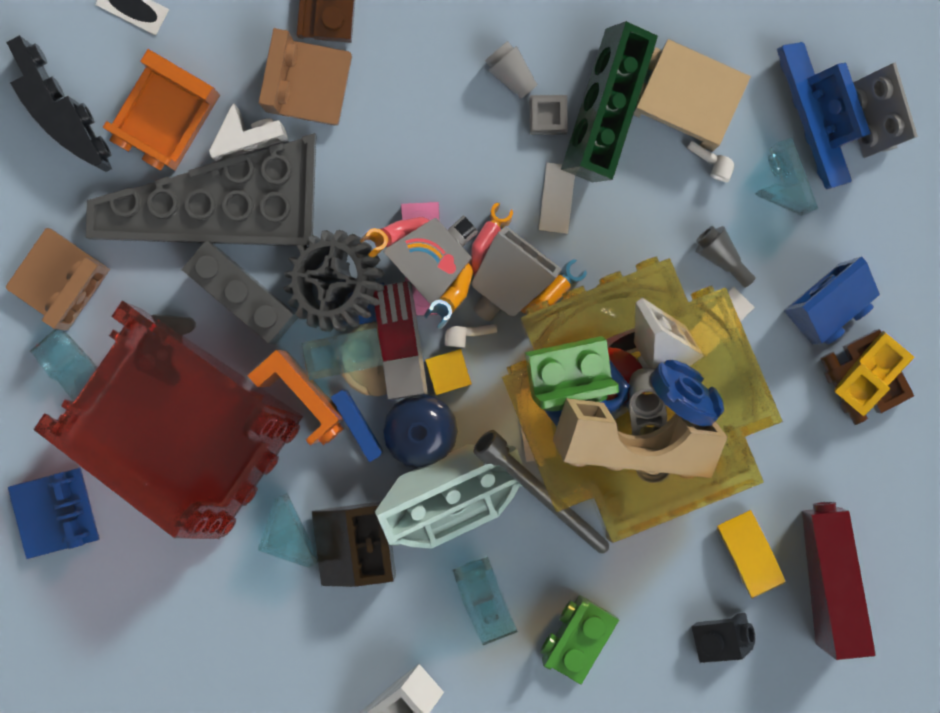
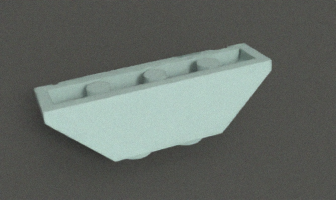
[375,444,523,549]

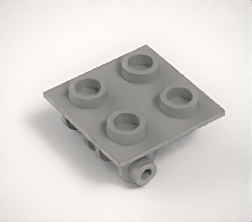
[853,62,918,158]

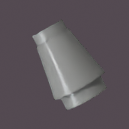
[485,41,538,99]

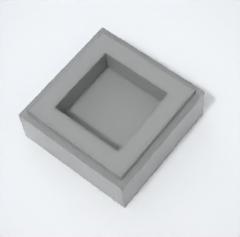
[529,95,568,135]

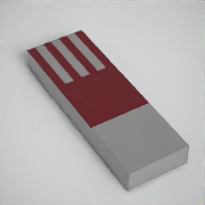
[373,281,428,400]

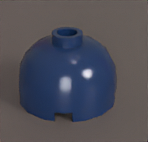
[383,394,458,468]

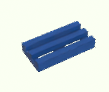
[331,390,383,462]

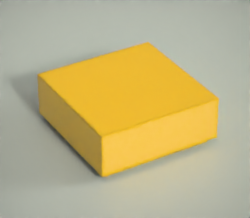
[425,349,472,395]

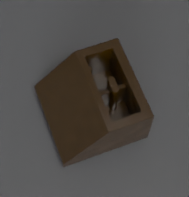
[311,501,396,587]

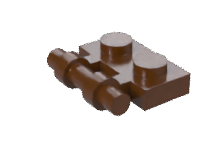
[820,329,914,425]

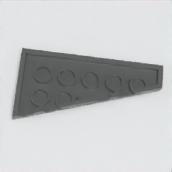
[86,133,317,247]

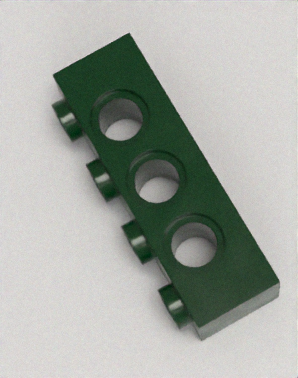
[561,21,658,183]

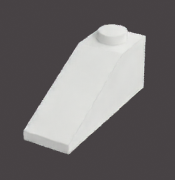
[634,298,704,369]
[360,664,444,713]

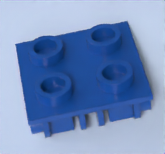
[8,468,100,559]

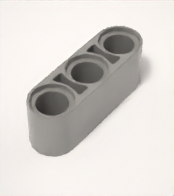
[629,368,670,483]

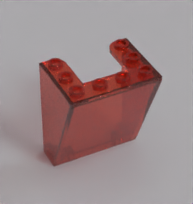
[33,301,304,539]

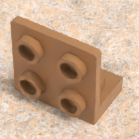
[259,28,352,126]
[6,228,110,330]

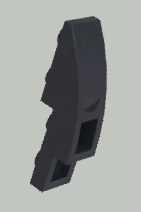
[6,35,112,172]

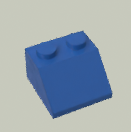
[784,256,880,345]

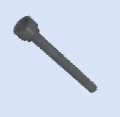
[473,430,609,554]

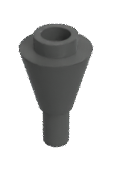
[696,226,756,288]

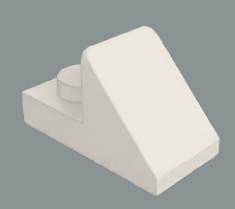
[209,104,289,162]

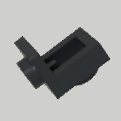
[691,613,756,663]

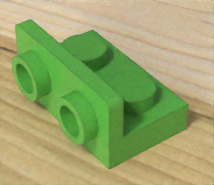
[525,336,619,411]
[540,595,619,685]

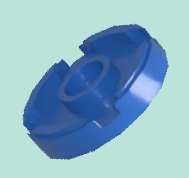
[651,360,724,427]

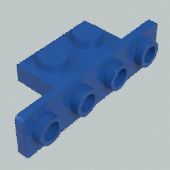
[777,42,871,190]

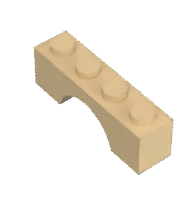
[553,398,728,479]

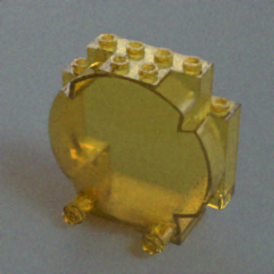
[502,256,783,543]

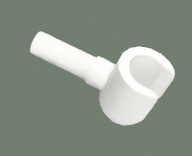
[687,141,734,183]
[445,324,497,348]

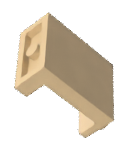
[633,39,751,152]

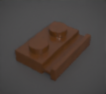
[297,0,356,43]

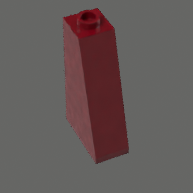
[802,502,876,660]

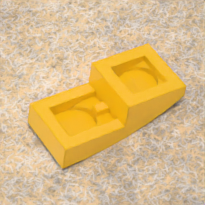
[834,331,915,416]
[717,510,786,599]

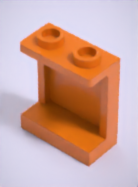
[102,49,220,171]
[247,350,344,446]

